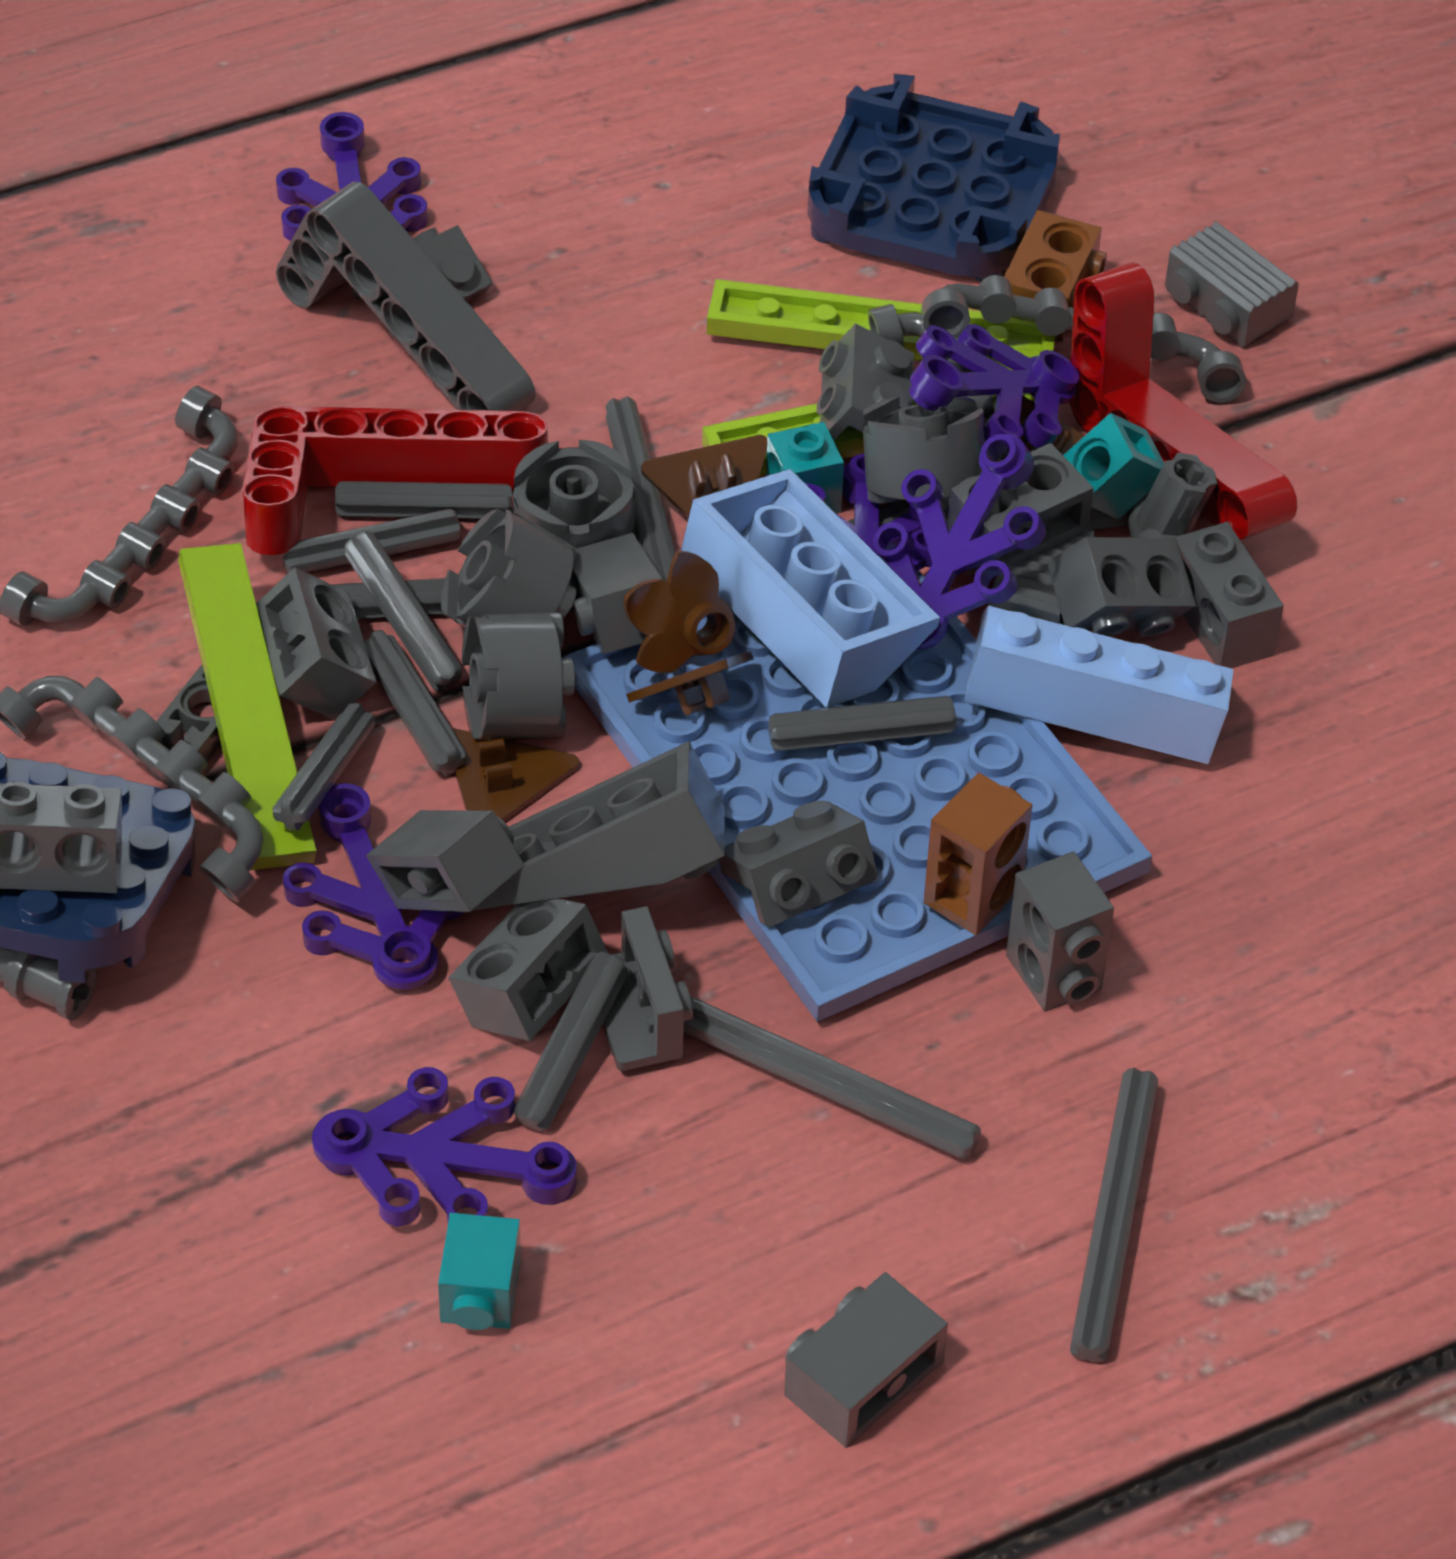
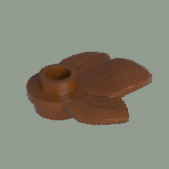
[623,550,735,673]

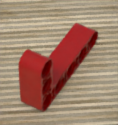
[1070,262,1297,540]
[242,406,548,556]

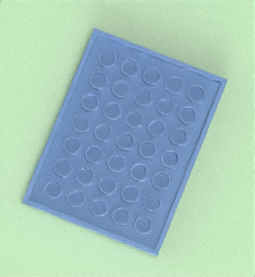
[564,545,1152,1022]

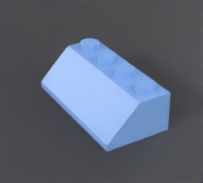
[681,469,940,708]
[964,606,1234,764]

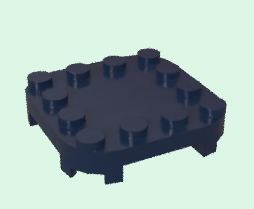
[808,74,1060,282]
[0,752,195,983]

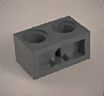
[947,443,1094,568]
[1173,522,1284,668]
[1047,537,1196,637]
[256,567,377,720]
[0,781,122,893]
[1006,851,1114,1012]
[448,898,608,1041]

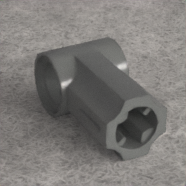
[1127,452,1217,539]

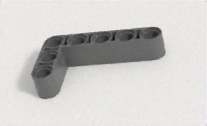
[276,182,536,411]

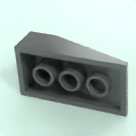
[473,741,725,910]

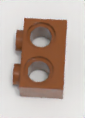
[1004,210,1107,342]
[923,772,1033,936]

